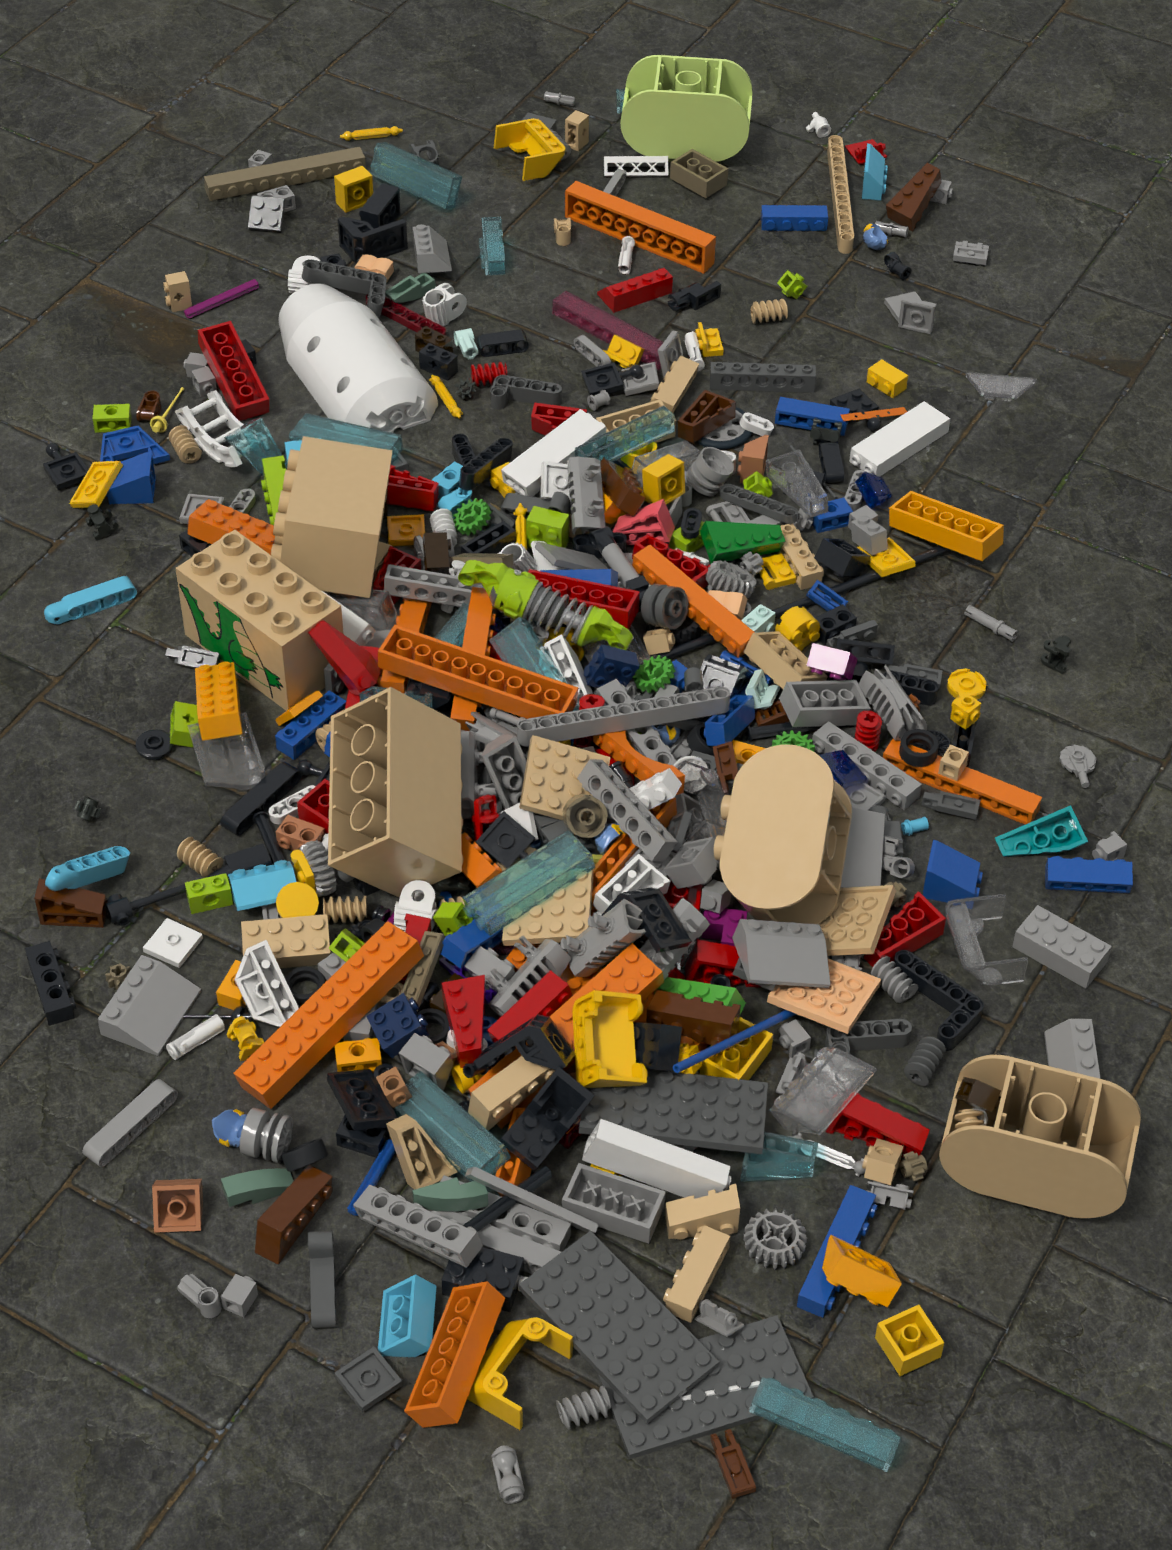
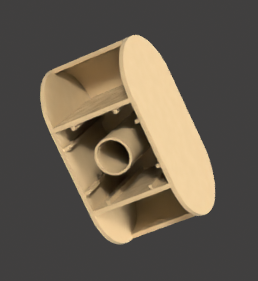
[714,745,852,924]
[939,1055,1141,1218]

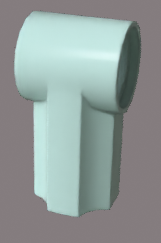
[454,328,478,360]

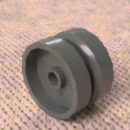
[641,584,688,629]

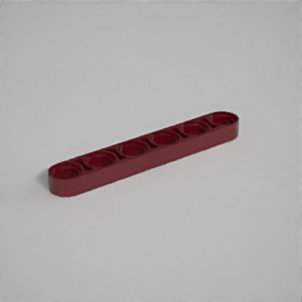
[366,294,446,336]

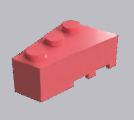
[613,499,675,545]

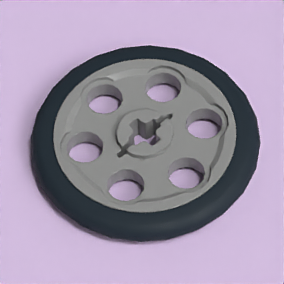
[696,407,752,450]

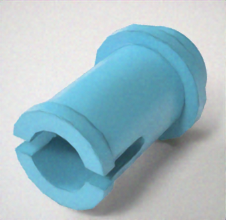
[901,817,929,836]

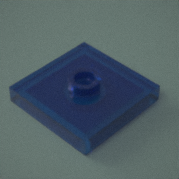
[819,750,868,788]

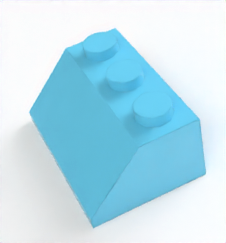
[862,144,888,200]
[228,860,297,911]
[378,1274,436,1357]

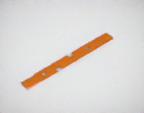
[840,407,907,421]

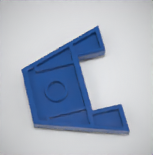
[100,426,170,464]

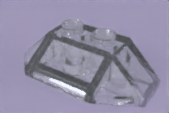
[965,371,1037,402]

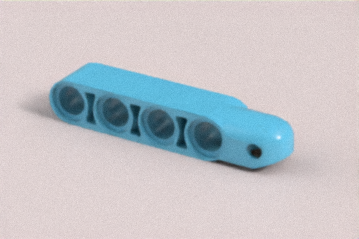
[44,576,137,624]
[45,846,130,891]

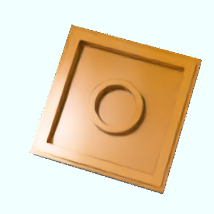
[387,515,425,546]
[275,691,323,726]

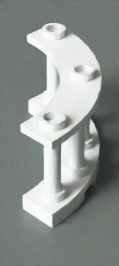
[175,390,271,467]

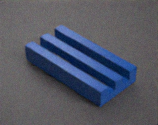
[806,580,848,611]

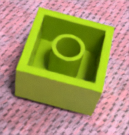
[526,506,569,549]

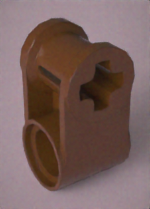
[136,391,162,422]

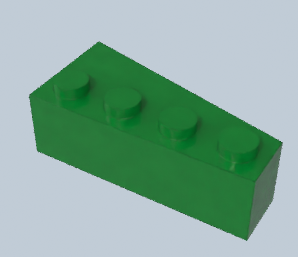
[700,521,786,563]

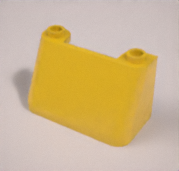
[572,990,648,1088]

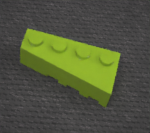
[261,455,287,525]

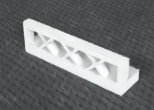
[604,156,668,177]

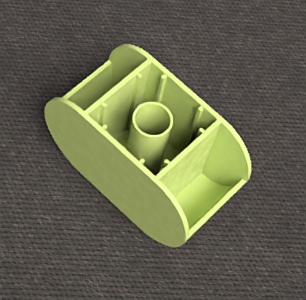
[620,55,752,162]

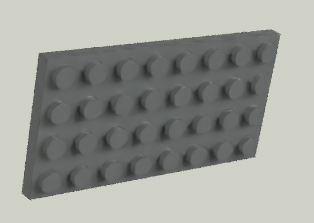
[579,1069,768,1154]
[519,1230,719,1424]
[597,1315,814,1460]

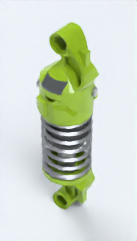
[458,560,633,650]

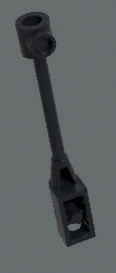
[105,843,272,926]

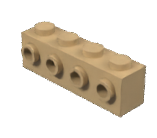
[651,356,699,415]
[778,523,824,590]
[663,1225,730,1323]

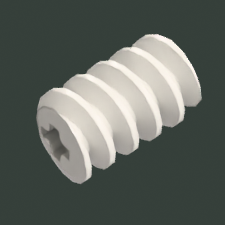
[430,509,457,547]

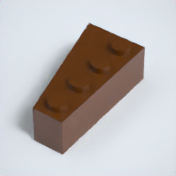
[886,163,942,232]
[600,457,645,516]
[646,990,741,1051]
[255,1165,333,1265]

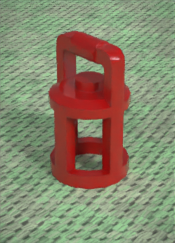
[471,794,500,850]

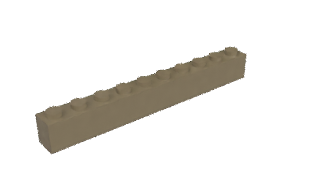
[204,147,366,201]

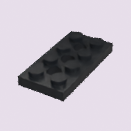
[327,1069,398,1130]

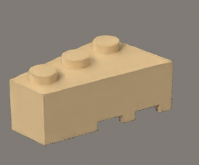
[386,1114,458,1190]

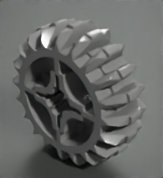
[706,560,756,598]
[300,840,337,897]
[743,1208,807,1270]

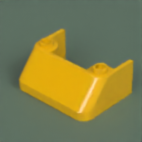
[494,118,566,181]
[467,1317,573,1430]

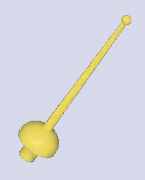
[150,387,184,433]

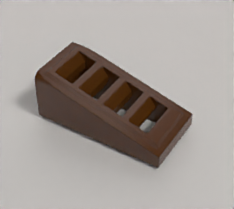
[755,700,789,726]

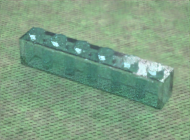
[575,406,675,462]
[749,1377,901,1472]

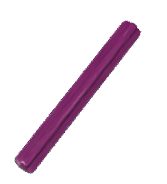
[184,279,259,319]

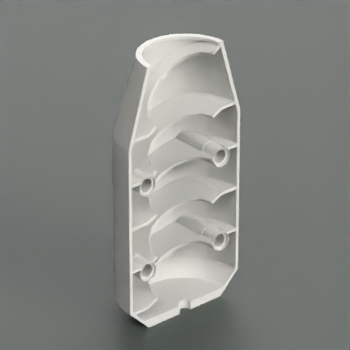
[279,284,438,442]

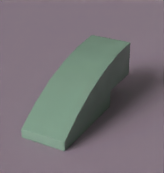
[385,273,436,303]
[221,1168,293,1207]
[412,1177,488,1211]

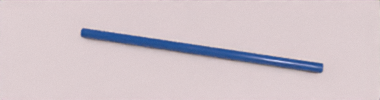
[673,1010,796,1073]

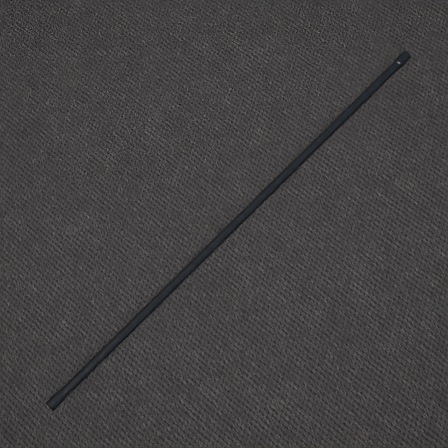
[508,546,952,714]

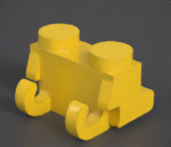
[226,1016,264,1061]

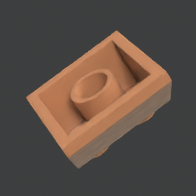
[737,435,769,484]
[152,1179,203,1232]

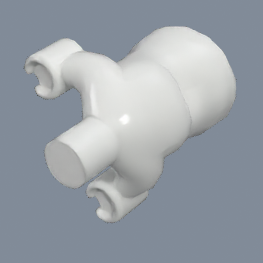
[806,112,831,138]

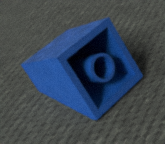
[105,451,156,504]
[923,840,983,907]

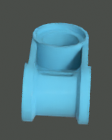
[438,487,473,519]

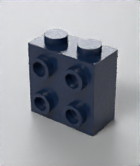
[584,644,640,688]
[366,992,429,1058]

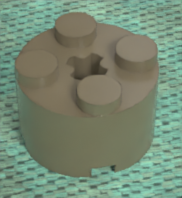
[562,794,608,838]

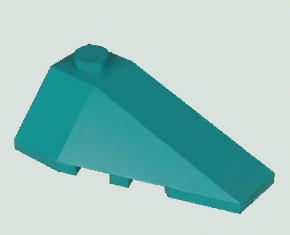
[995,805,1088,857]

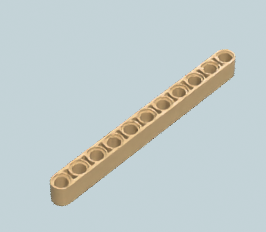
[827,135,854,254]

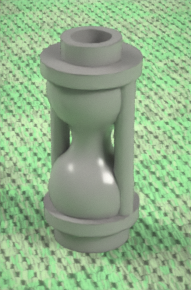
[491,1446,525,1504]

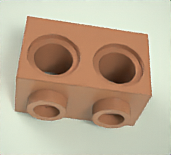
[276,815,325,851]

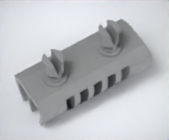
[567,456,605,534]
[859,665,927,741]
[461,712,529,761]
[461,731,497,819]
[639,898,710,989]
[560,899,646,977]
[485,935,571,1017]

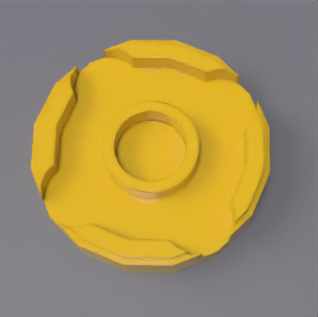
[947,669,986,699]
[276,882,319,918]

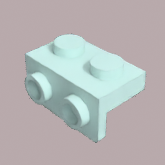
[741,604,775,633]
[745,669,780,709]

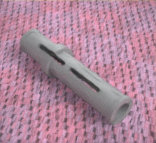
[964,605,1018,642]

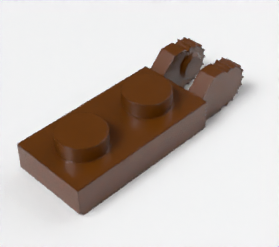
[713,741,739,794]
[710,1429,756,1499]

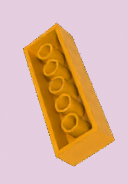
[889,491,1004,561]
[195,661,242,741]

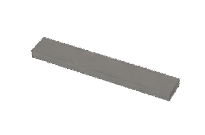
[465,1167,598,1233]

